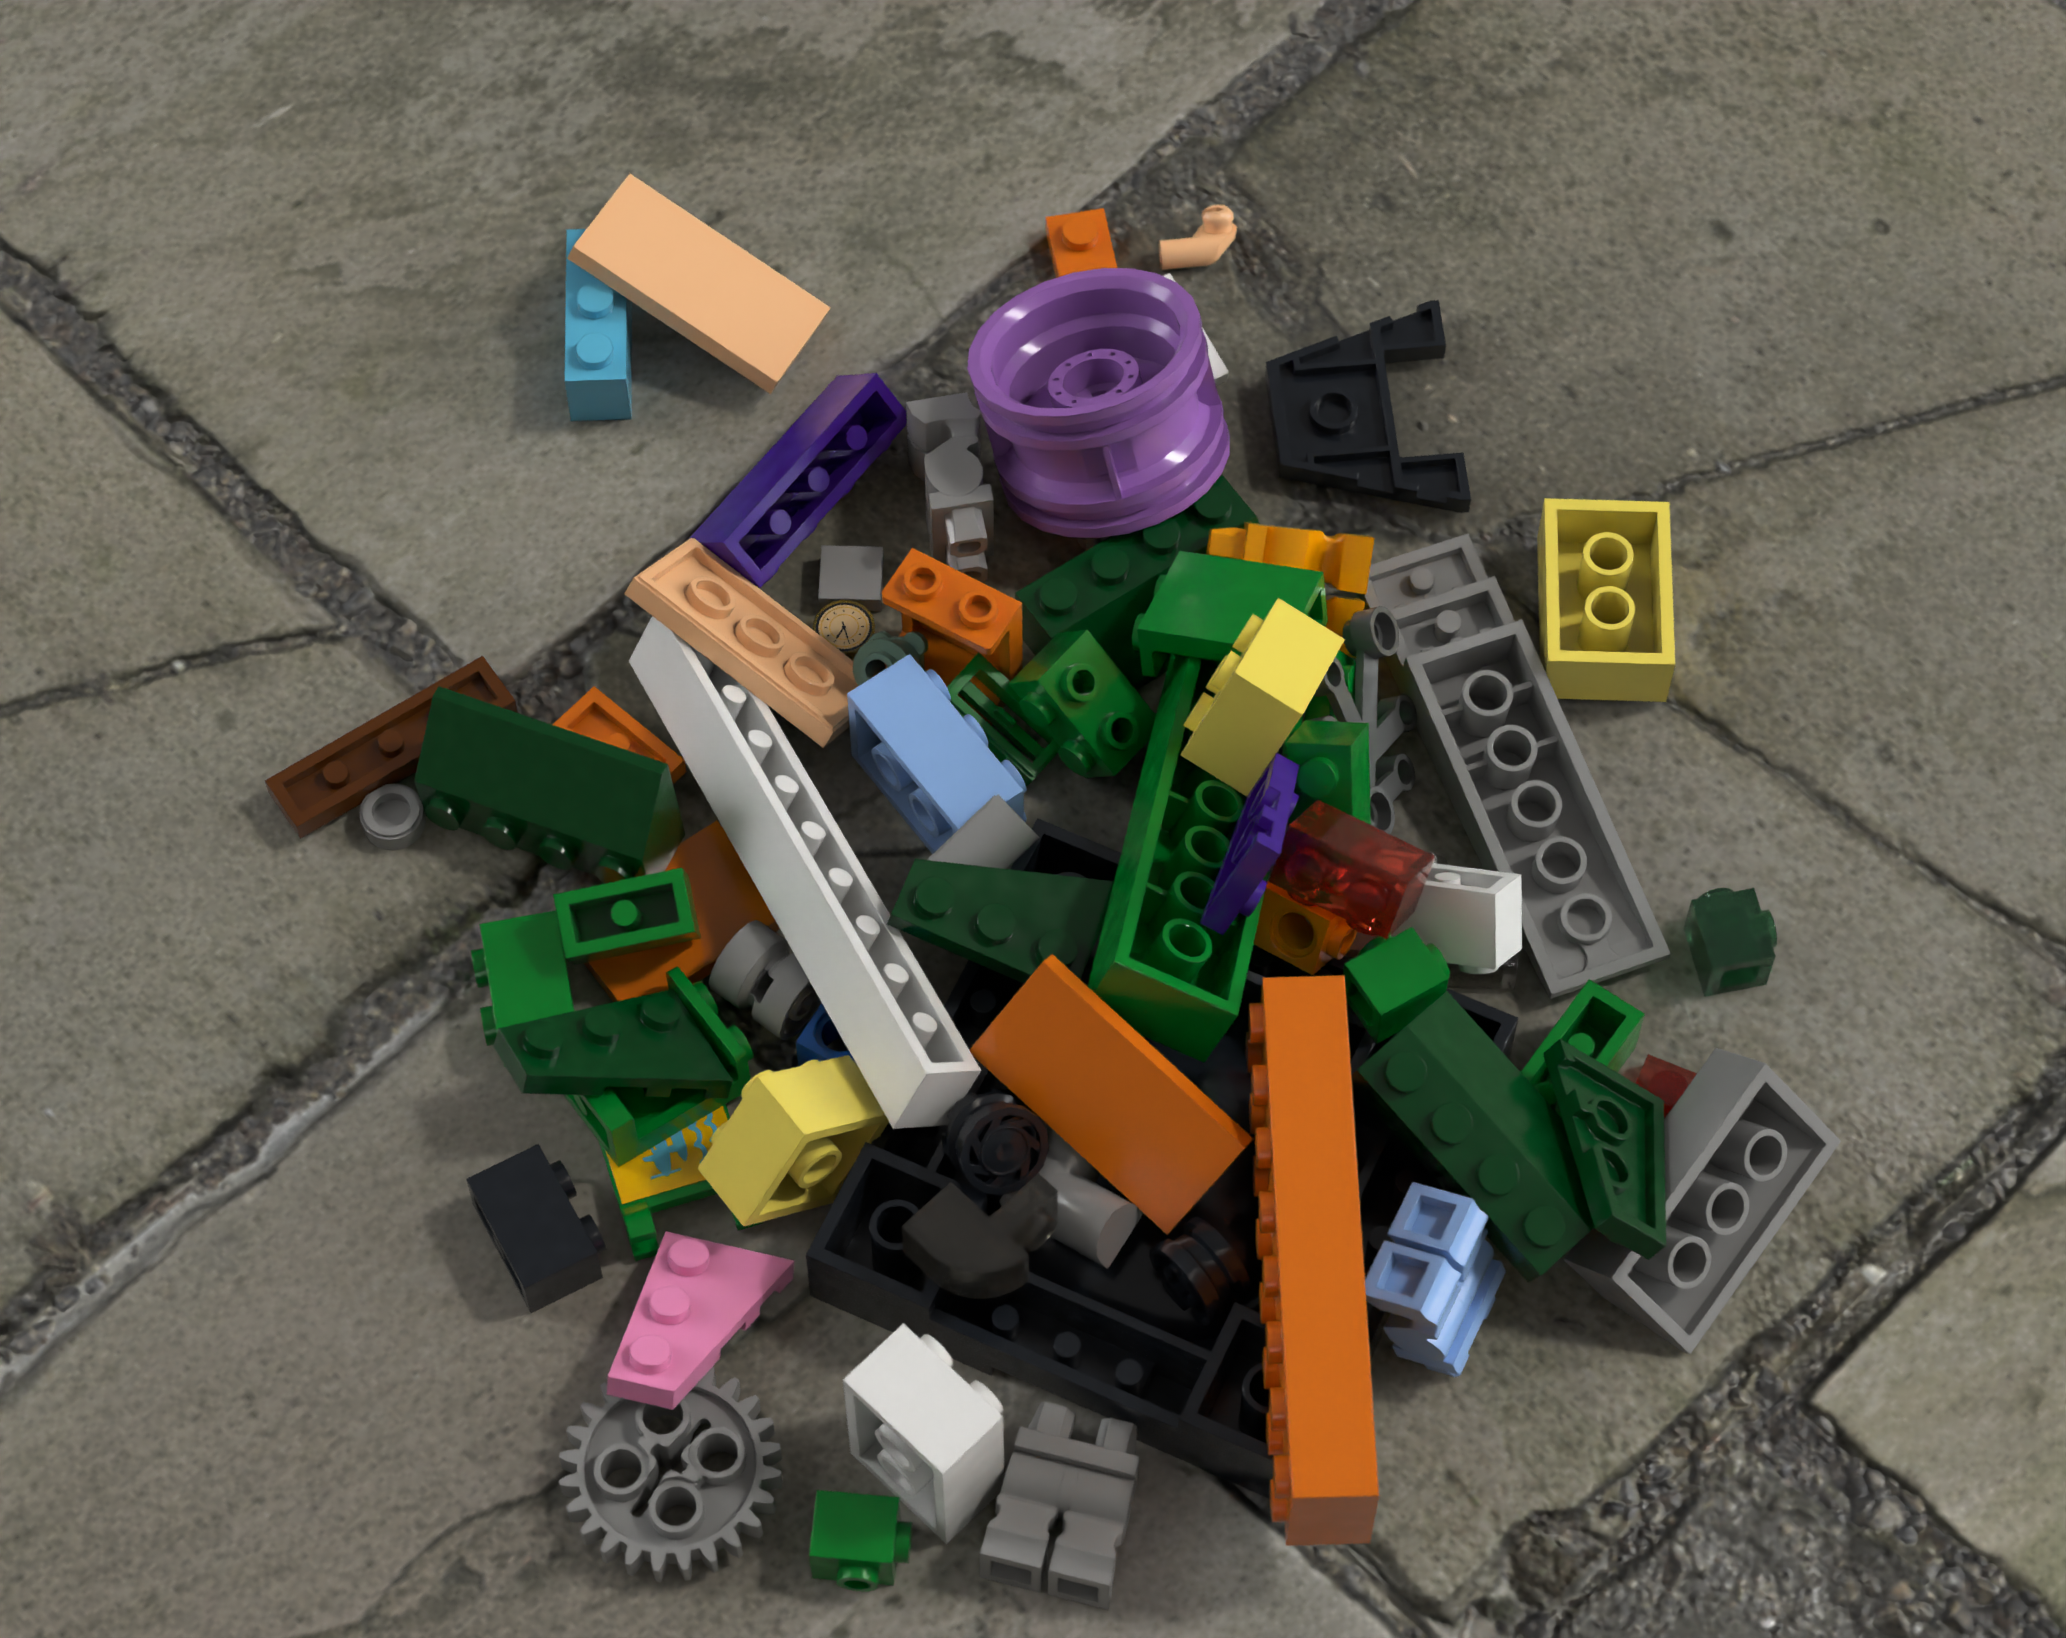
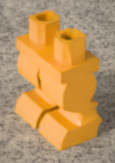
[1206,522,1375,658]

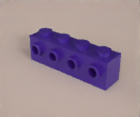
[688,373,907,588]

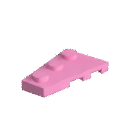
[607,1231,794,1410]

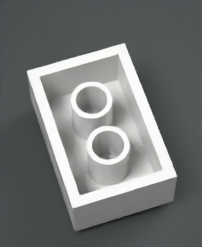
[843,1323,1004,1544]

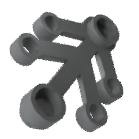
[1309,606,1417,846]

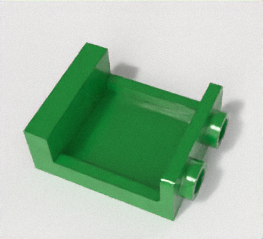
[1132,551,1328,677]
[564,966,754,1167]

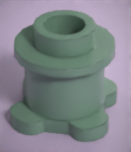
[853,631,928,686]

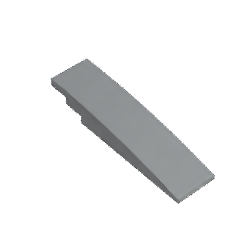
[1357,533,1671,999]

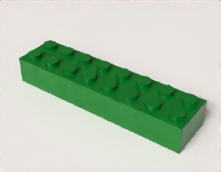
[1088,654,1304,1062]

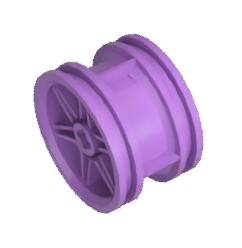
[967,268,1230,538]

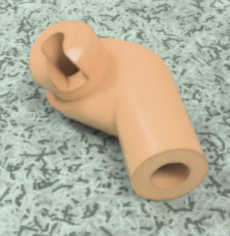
[1159,205,1237,270]

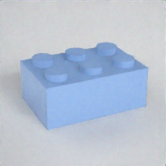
[847,654,1027,854]

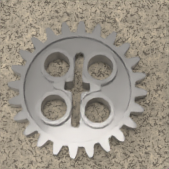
[559,1367,783,1582]

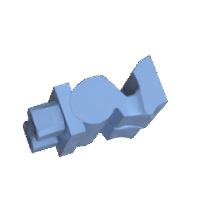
[1365,1182,1506,1377]

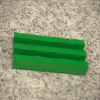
[947,652,1060,787]

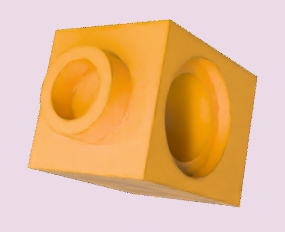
[1254,862,1360,975]

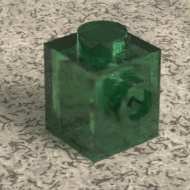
[1683,888,1777,997]

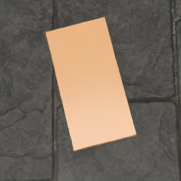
[567,174,831,394]
[624,537,858,748]

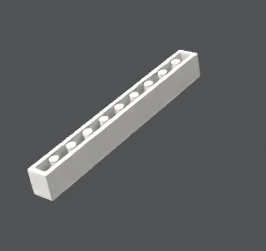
[629,616,981,1129]

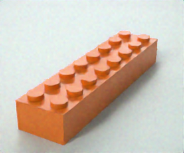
[1246,976,1379,1546]

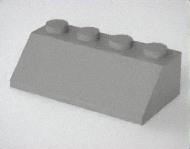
[1564,1048,1841,1354]

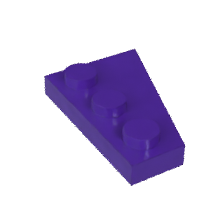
[1200,753,1299,935]

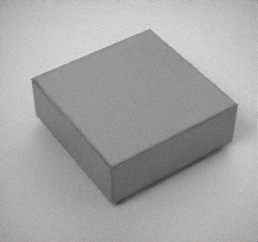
[818,545,884,611]

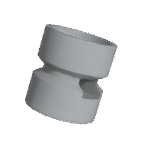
[709,920,822,1041]

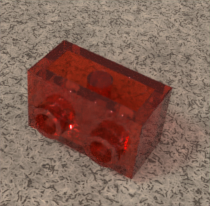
[1269,800,1436,939]

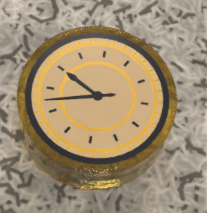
[813,600,876,661]

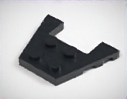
[1265,300,1471,513]

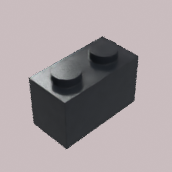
[466,1144,606,1313]

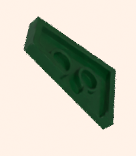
[887,859,1114,984]

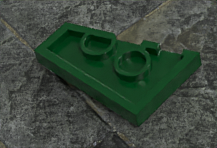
[493,989,733,1099]
[1543,1039,1666,1260]

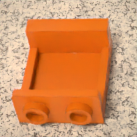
[882,548,1023,726]

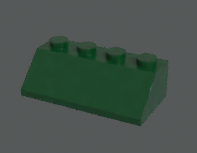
[1015,474,1260,690]
[414,686,685,884]
[1351,991,1594,1283]

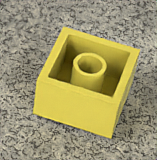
[1180,598,1345,797]
[697,1055,889,1227]

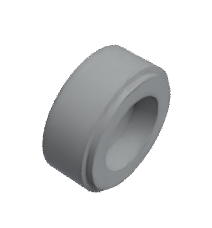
[359,784,426,850]

